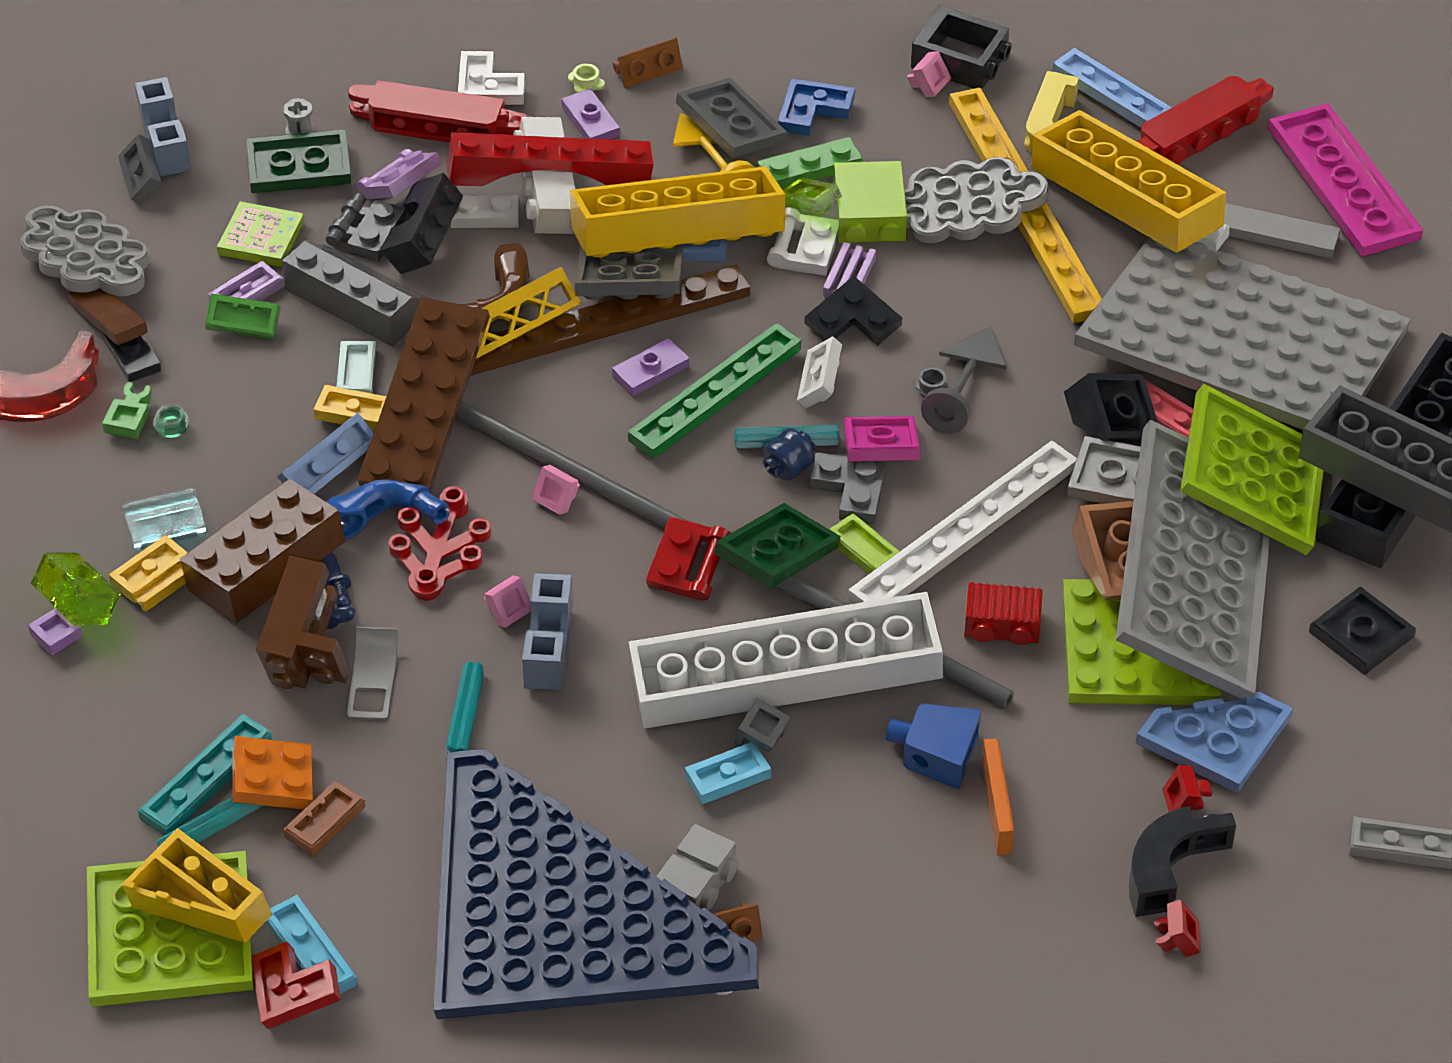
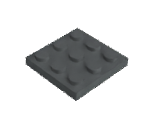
[575,244,684,300]

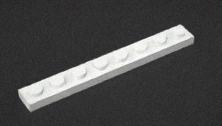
[848,441,1077,604]

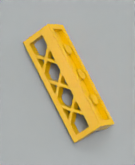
[476,267,582,359]

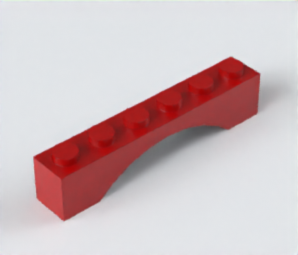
[446,132,654,187]

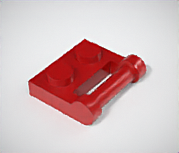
[646,516,731,601]

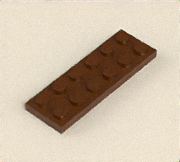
[357,296,490,491]

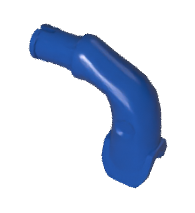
[327,479,450,540]

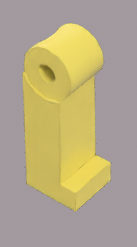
[1024,71,1079,153]

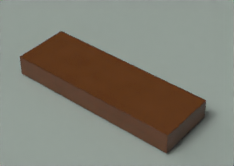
[67,288,148,345]

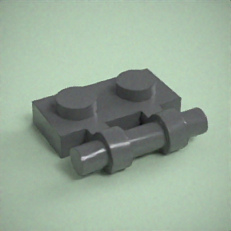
[326,193,407,262]

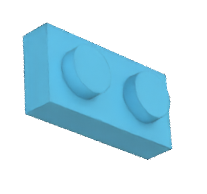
[685,742,771,805]

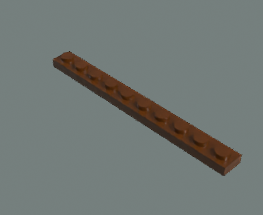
[470,264,750,376]

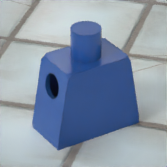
[886,703,981,789]

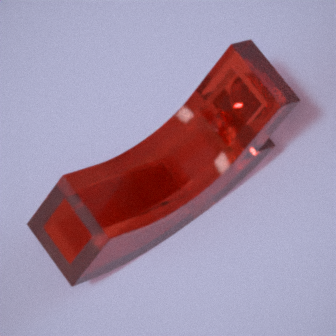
[0,331,99,422]

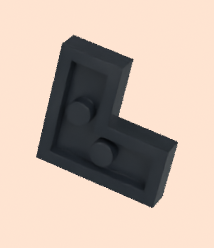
[804,275,903,345]

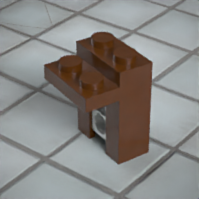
[255,556,350,689]

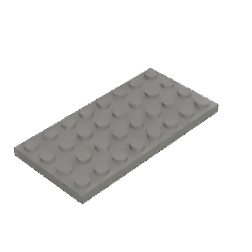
[1115,420,1270,701]

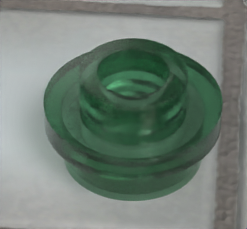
[153,405,189,438]

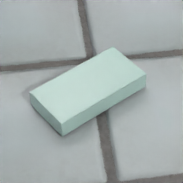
[336,341,376,394]

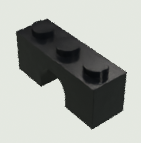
[380,172,463,274]

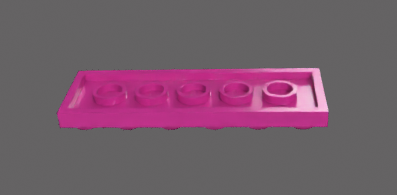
[1268,103,1423,257]

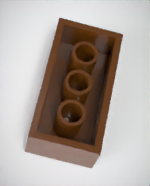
[180,479,345,623]

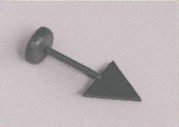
[921,327,1006,434]

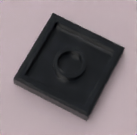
[1309,586,1416,675]

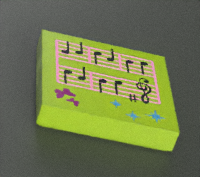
[217,201,305,267]

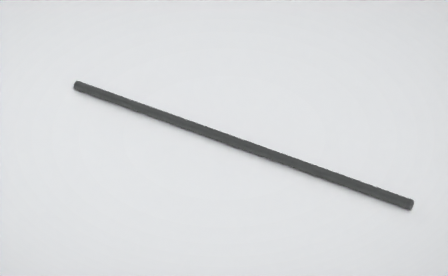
[456,401,1014,708]

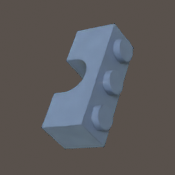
[134,77,191,177]
[522,573,573,690]

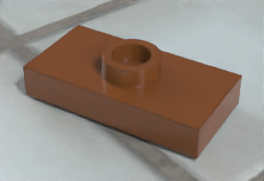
[283,780,365,857]

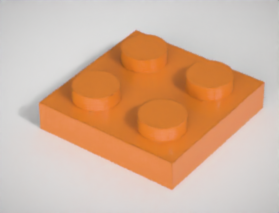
[232,736,313,810]

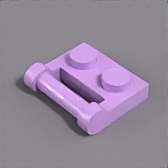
[356,149,442,199]

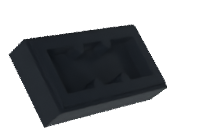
[101,331,161,382]

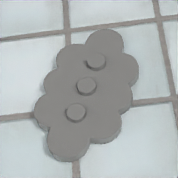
[904,157,1049,243]
[20,206,149,296]

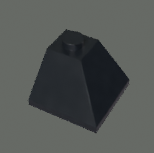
[1064,373,1158,441]

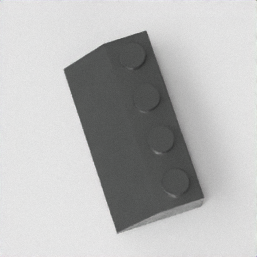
[282,241,425,347]

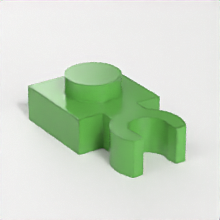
[102,382,152,439]

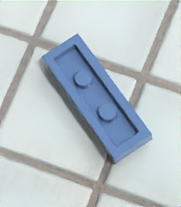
[277,413,374,494]

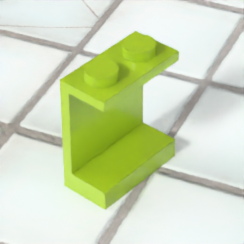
[833,161,907,243]

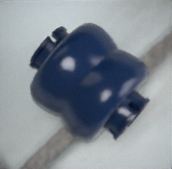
[762,428,815,481]

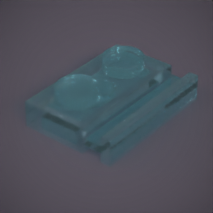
[123,488,207,551]

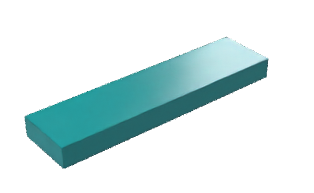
[138,714,272,835]

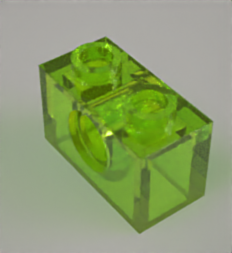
[30,552,121,625]

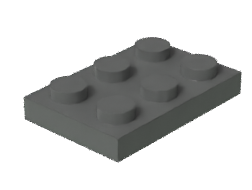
[676,77,787,158]

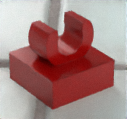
[1162,765,1213,812]
[1154,899,1201,957]

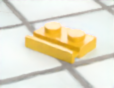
[109,535,188,612]

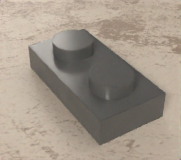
[118,134,162,204]

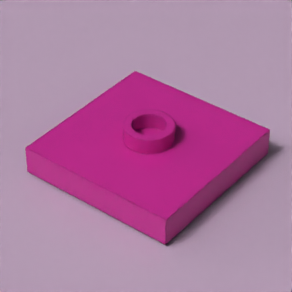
[844,416,920,462]

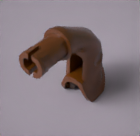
[462,243,529,323]

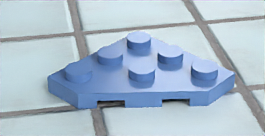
[1136,692,1293,793]

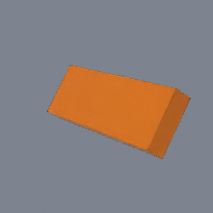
[981,738,1014,855]

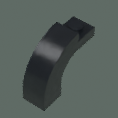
[1128,806,1236,917]

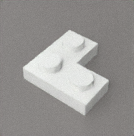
[458,51,525,105]

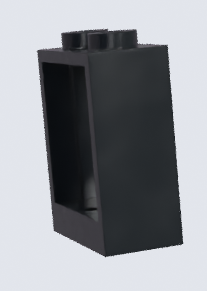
[911,5,1012,90]

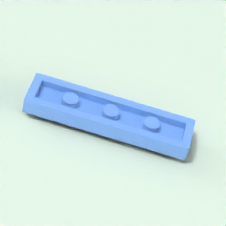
[1052,48,1172,128]

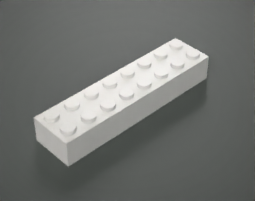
[629,592,943,729]

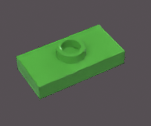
[205,293,281,340]

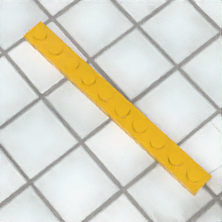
[949,88,1102,324]

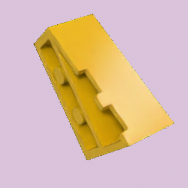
[121,828,273,943]

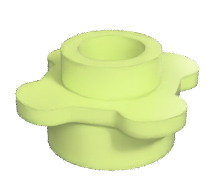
[568,64,605,93]

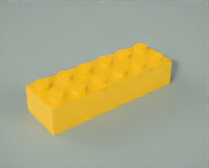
[1031,110,1226,253]
[570,166,785,257]

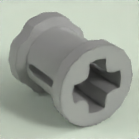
[283,98,315,135]

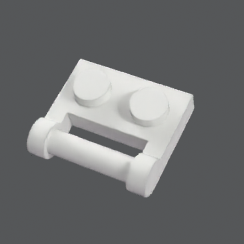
[767,207,839,276]

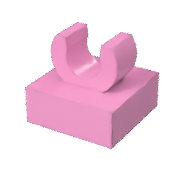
[907,51,951,97]
[532,465,580,515]
[484,575,531,628]

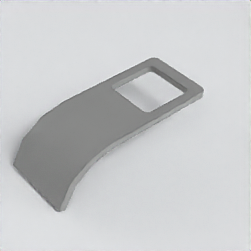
[346,627,398,721]

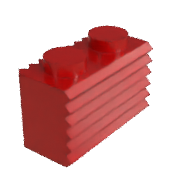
[964,581,1043,645]

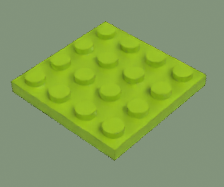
[1180,384,1324,555]
[1062,579,1221,705]
[87,851,254,1007]

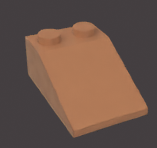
[1071,501,1134,601]

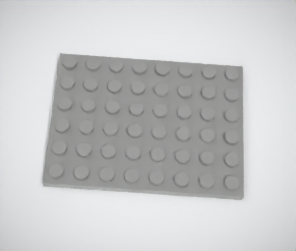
[1074,237,1411,430]

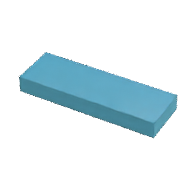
[265,895,358,994]

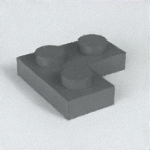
[809,452,886,524]

